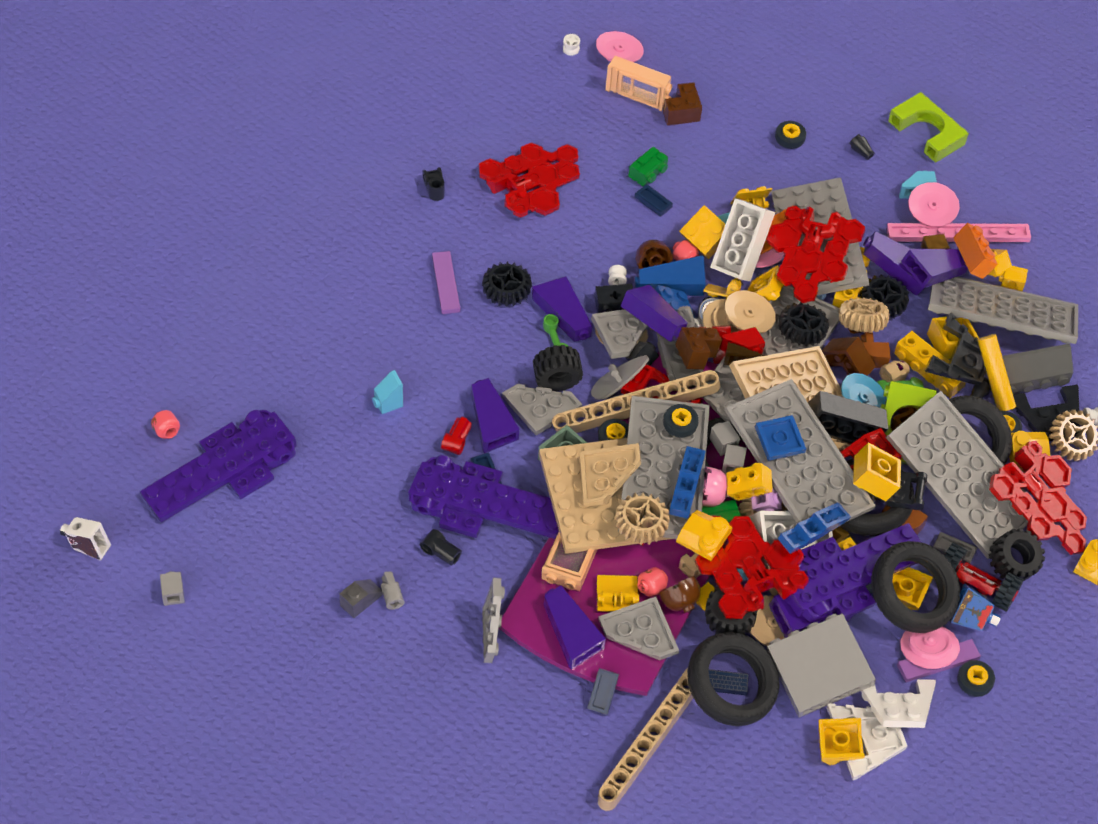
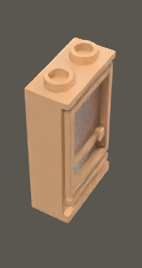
[606,56,672,111]
[542,532,597,592]

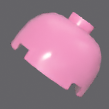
[702,466,729,507]

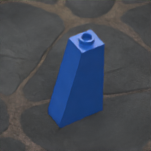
[635,256,706,296]

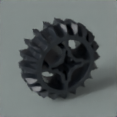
[482,261,532,307]
[859,274,909,319]
[778,302,829,347]

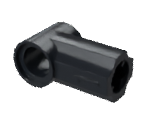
[419,529,462,566]

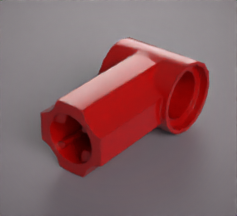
[441,416,472,455]

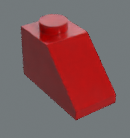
[719,327,765,359]

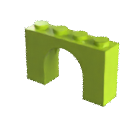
[888,92,969,163]
[881,381,937,465]

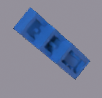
[669,446,706,519]
[777,502,851,554]

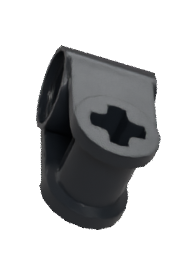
[422,167,445,201]

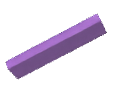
[432,251,460,314]
[897,639,981,682]

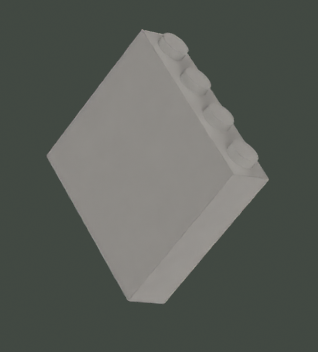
[767,613,876,718]

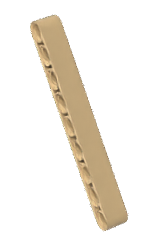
[552,370,720,433]
[598,668,693,811]

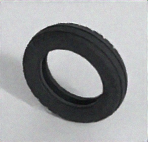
[948,396,1012,465]
[840,458,915,536]
[871,541,960,633]
[687,632,779,726]

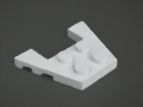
[861,679,936,728]
[827,703,907,780]

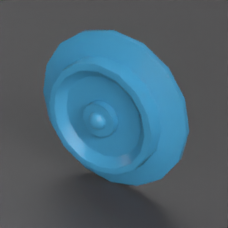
[841,373,886,408]

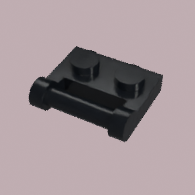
[887,471,928,510]

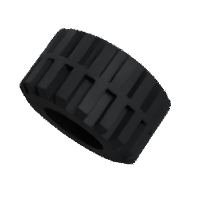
[533,345,583,392]
[989,528,1045,581]
[705,584,758,635]

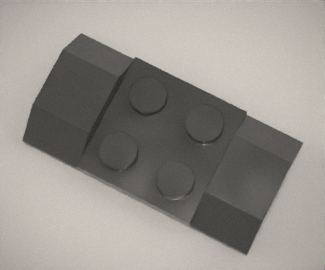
[656,332,703,389]

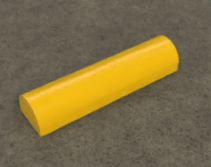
[977,334,1016,411]

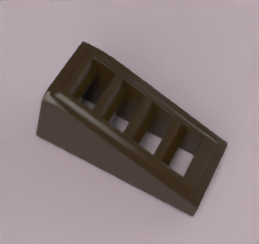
[724,343,765,365]

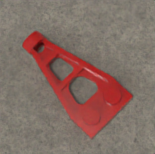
[621,365,702,404]
[840,428,902,472]

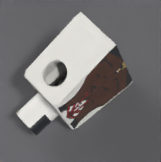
[60,517,111,561]

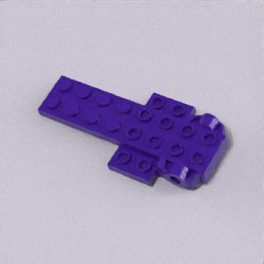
[140,409,297,523]
[408,455,559,539]
[786,523,922,622]

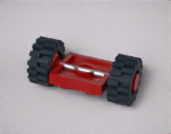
[944,542,1024,612]

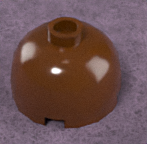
[635,240,673,269]
[659,576,701,613]

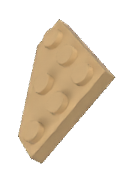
[580,443,641,507]

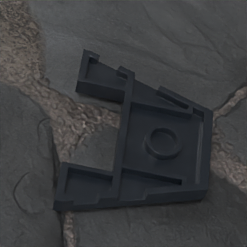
[925,313,986,386]
[1013,384,1080,441]

